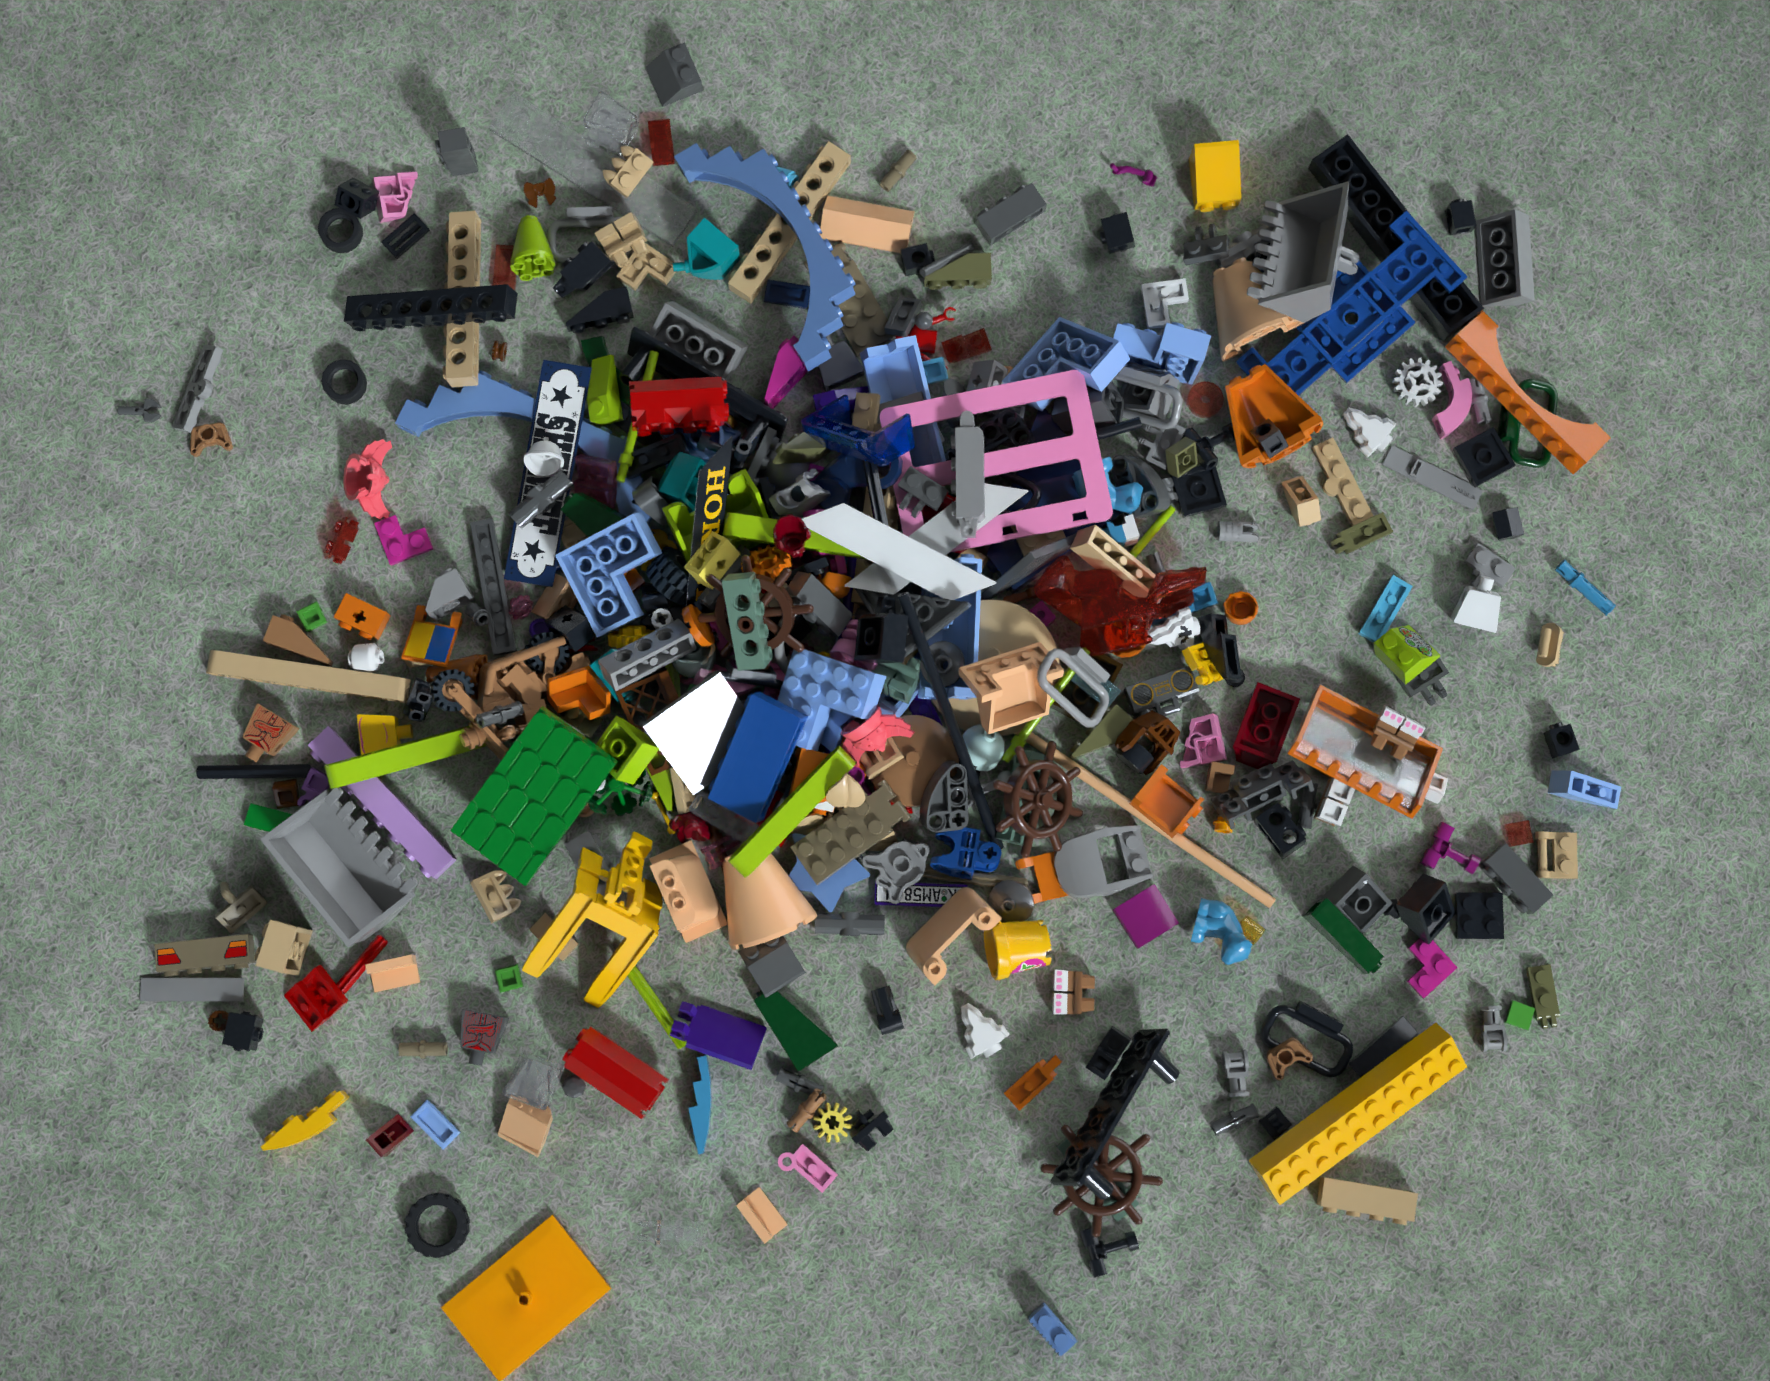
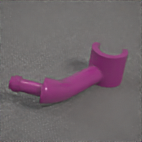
[1110,163,1157,187]

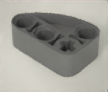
[1111,455,1171,519]
[632,476,672,526]
[919,760,969,832]

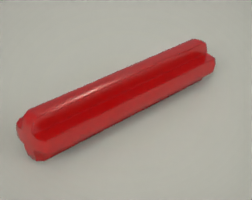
[336,935,388,994]

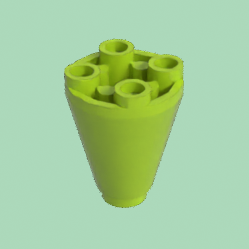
[510,215,555,281]

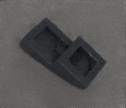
[1085,1026,1131,1080]

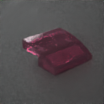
[573,454,617,509]

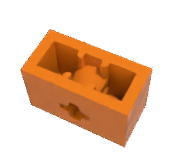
[334,593,391,641]

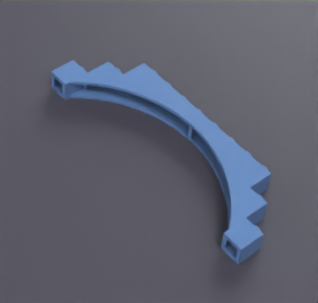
[674,143,856,372]
[395,370,652,526]

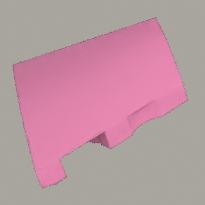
[372,172,418,223]
[1180,713,1227,768]

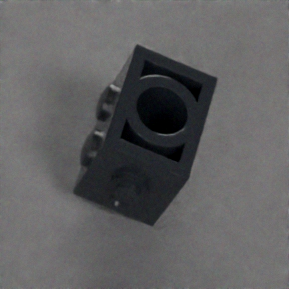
[334,177,379,219]
[1099,212,1135,254]
[222,1011,264,1052]

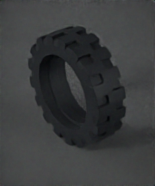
[405,1193,470,1258]

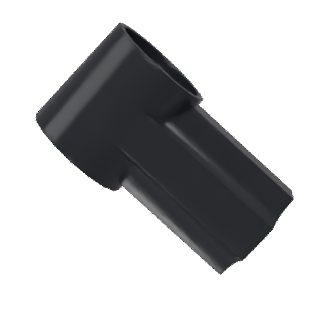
[871,985,904,1035]

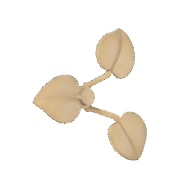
[791,773,898,851]

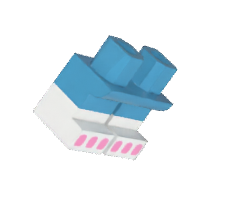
[1101,514,1140,548]

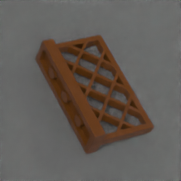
[615,668,679,776]

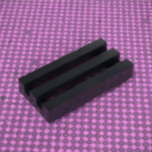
[381,213,430,259]

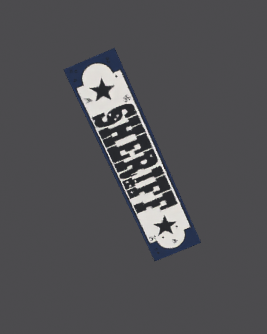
[504,360,592,587]

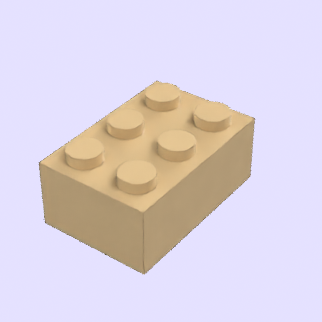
[255,920,313,975]

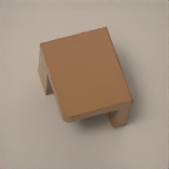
[1205,761,1235,794]

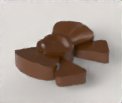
[524,178,556,208]

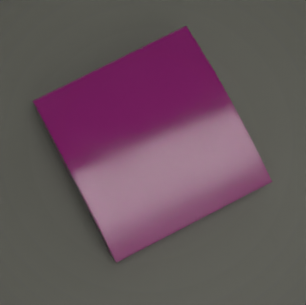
[1113,884,1179,949]

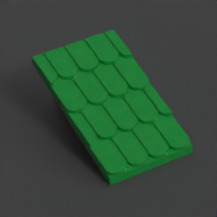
[450,706,618,886]

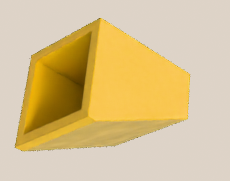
[1188,140,1241,212]

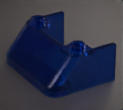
[801,394,915,466]

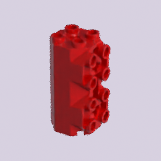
[629,377,729,436]
[562,1027,670,1119]

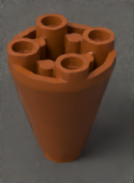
[426,654,488,700]

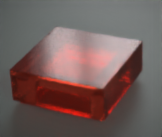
[1505,820,1534,847]

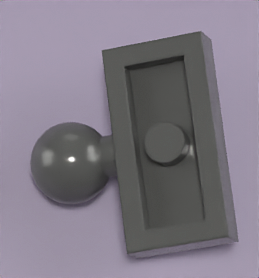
[884,296,933,337]

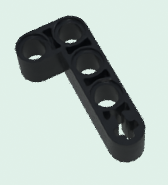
[945,408,1035,461]

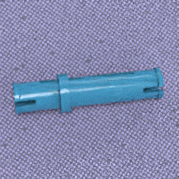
[1555,559,1616,616]

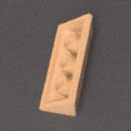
[820,196,915,253]

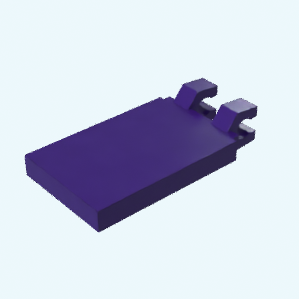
[670,1001,767,1070]

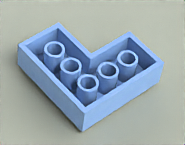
[1002,317,1130,411]
[1113,322,1211,386]
[555,512,662,638]
[778,649,886,751]

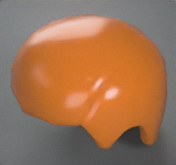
[817,572,852,599]
[1223,591,1259,625]

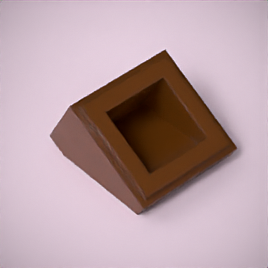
[272,779,299,809]

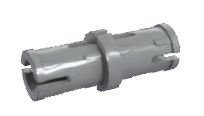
[1469,378,1492,424]

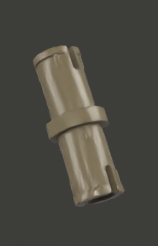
[879,149,917,192]
[399,1040,448,1059]

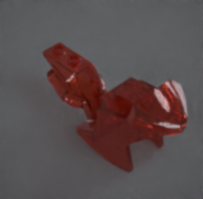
[1034,555,1207,656]

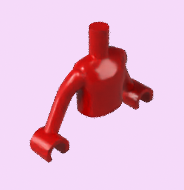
[895,307,956,369]

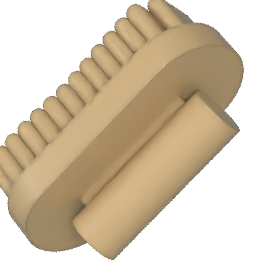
[1536,623,1564,667]

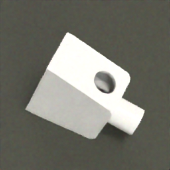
[1451,576,1501,633]

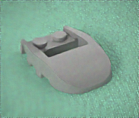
[1053,825,1153,898]

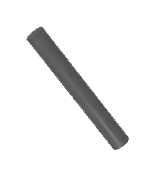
[920,242,974,277]

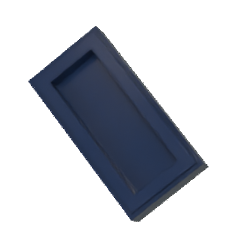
[764,279,810,309]

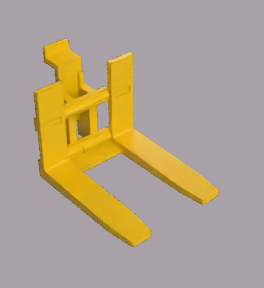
[522,831,663,1008]

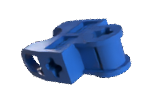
[930,827,1002,880]

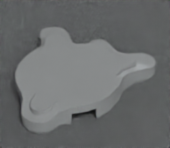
[862,841,930,904]

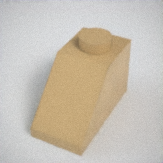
[1281,476,1321,527]

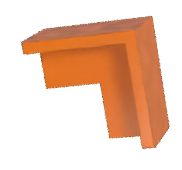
[547,665,611,720]

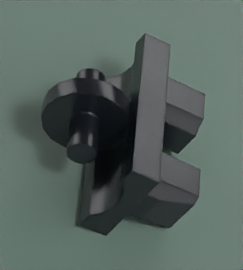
[402,677,432,722]
[852,1109,894,1151]

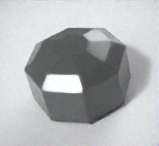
[562,1075,586,1098]

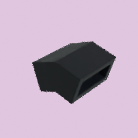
[1492,507,1524,541]

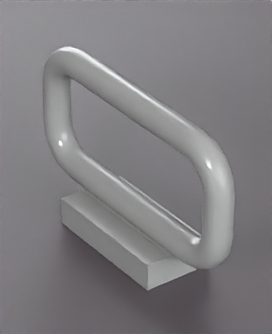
[547,206,634,263]
[1112,362,1182,429]
[1037,648,1110,727]

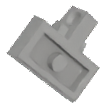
[1464,543,1516,588]

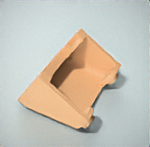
[906,887,1002,985]

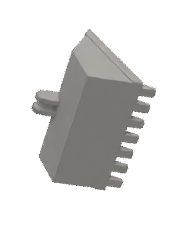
[1247,181,1359,323]
[260,787,418,947]

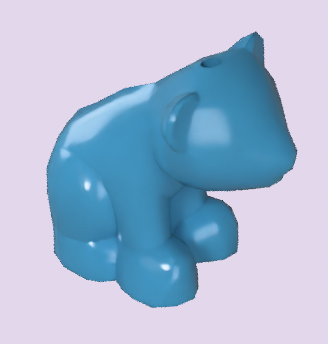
[1072,457,1143,514]
[1191,898,1252,965]

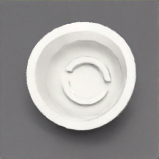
[524,441,564,478]

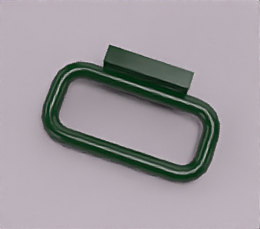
[1498,379,1558,468]

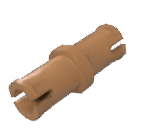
[786,1088,827,1132]

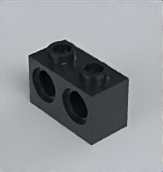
[1255,802,1306,860]

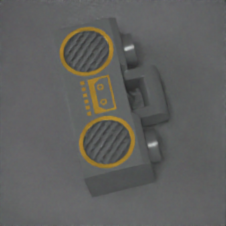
[1124,666,1199,717]

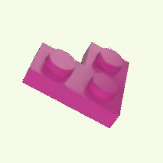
[374,515,434,566]
[1407,938,1457,999]

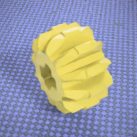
[813,1102,852,1142]

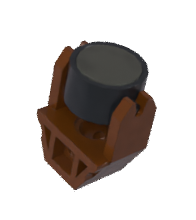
[1115,710,1180,775]

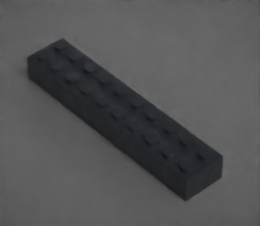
[1308,134,1484,341]

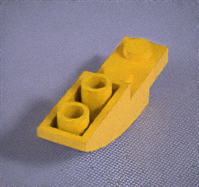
[261,1090,350,1151]

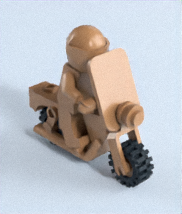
[429,632,591,760]

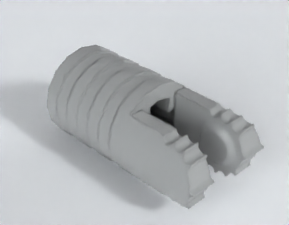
[1217,521,1259,542]

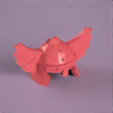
[343,439,392,520]
[840,705,915,767]

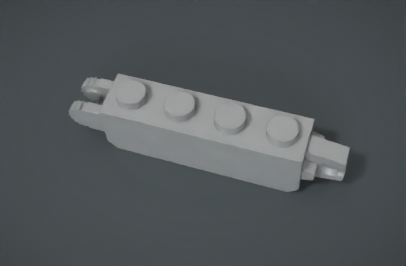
[951,410,985,538]

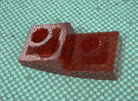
[648,119,675,166]
[941,328,993,364]

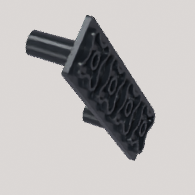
[619,327,788,457]
[1050,1029,1180,1200]

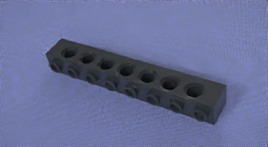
[344,284,518,332]

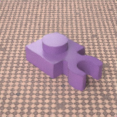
[298,768,330,806]

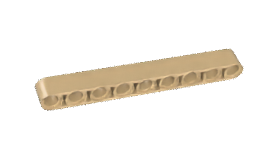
[206,650,411,703]

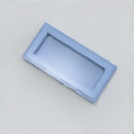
[410,1100,461,1150]

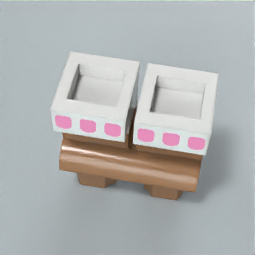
[1370,705,1425,760]
[1313,778,1355,827]
[1052,970,1095,1014]

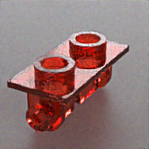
[324,516,359,565]

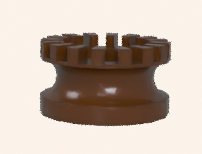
[492,340,507,362]
[208,1010,229,1031]

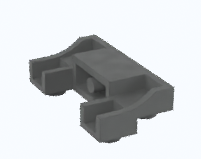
[1211,760,1314,829]

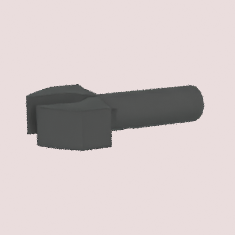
[117,399,162,423]

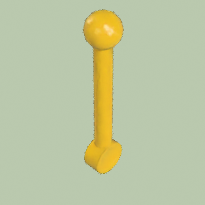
[651,790,677,834]

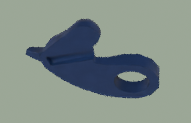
[811,442,903,510]

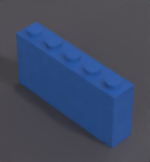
[708,692,808,823]

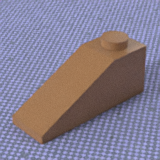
[263,614,333,667]

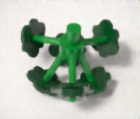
[588,769,653,816]

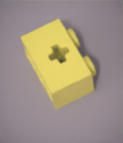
[684,531,740,590]

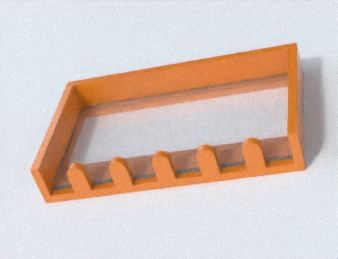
[1287,685,1443,819]

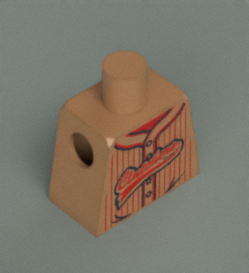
[243,704,299,762]

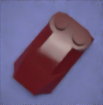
[1233,682,1300,769]

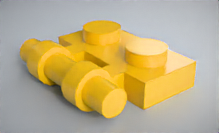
[1182,643,1223,686]

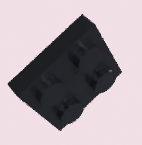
[1452,427,1516,488]
[1170,466,1227,518]
[1455,892,1504,939]

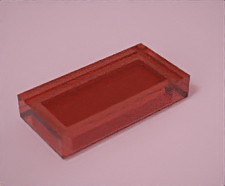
[493,244,517,291]

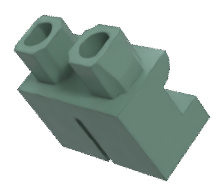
[871,658,921,704]

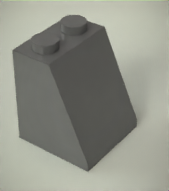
[1051,380,1124,431]

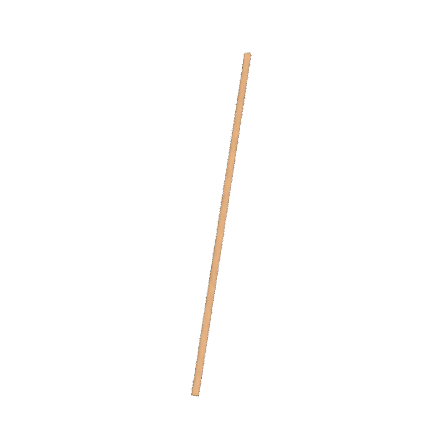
[840,601,1276,908]

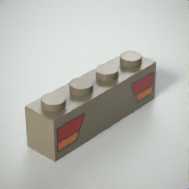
[154,934,255,977]

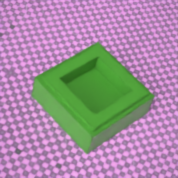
[296,601,328,632]
[495,964,524,993]
[1504,1000,1535,1030]

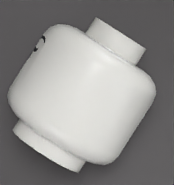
[348,643,384,673]

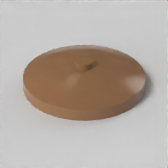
[867,715,959,807]

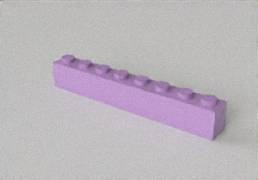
[308,726,457,879]

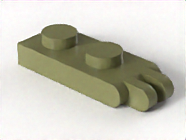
[1330,512,1393,555]
[1526,964,1560,1029]

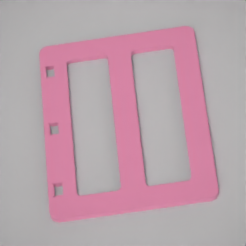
[880,370,1113,553]

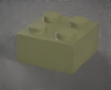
[1165,437,1198,478]

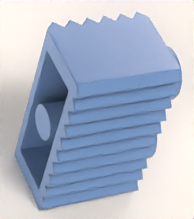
[1028,1302,1077,1356]

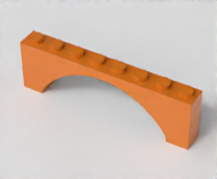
[1445,311,1611,474]

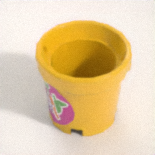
[984,919,1051,981]

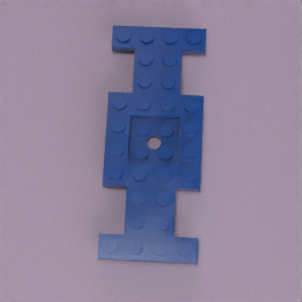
[1235,211,1468,396]

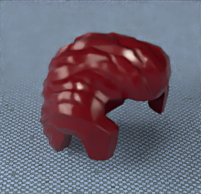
[773,514,811,558]
[669,812,710,844]

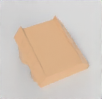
[498,1094,553,1157]

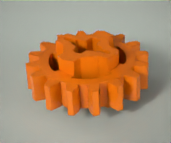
[741,545,792,579]

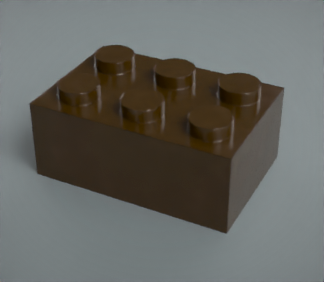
[1050,643,1123,728]

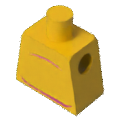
[357,714,413,755]

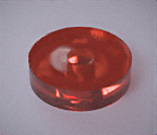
[1187,381,1224,418]

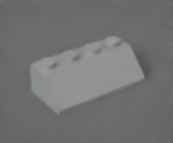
[1476,209,1535,307]
[649,301,749,381]

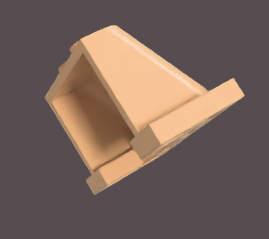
[959,642,1064,734]
[649,840,727,943]

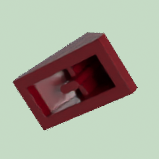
[366,1114,414,1158]

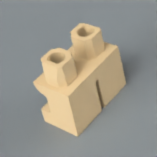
[595,212,648,268]

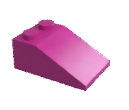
[764,335,808,409]

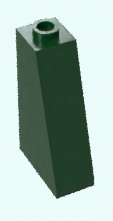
[560,492,655,537]
[1303,897,1384,974]
[753,990,838,1072]

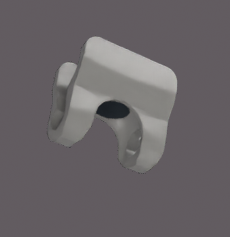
[769,469,831,518]

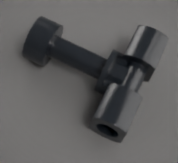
[1182,423,1235,471]
[696,432,752,474]
[1080,1227,1139,1278]

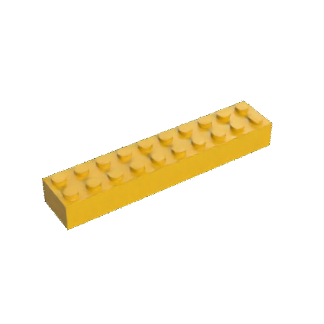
[1248,1023,1467,1205]

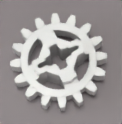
[1392,357,1443,407]

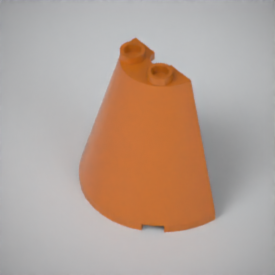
[1225,364,1323,468]

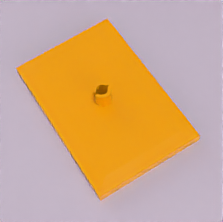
[441,1215,612,1381]

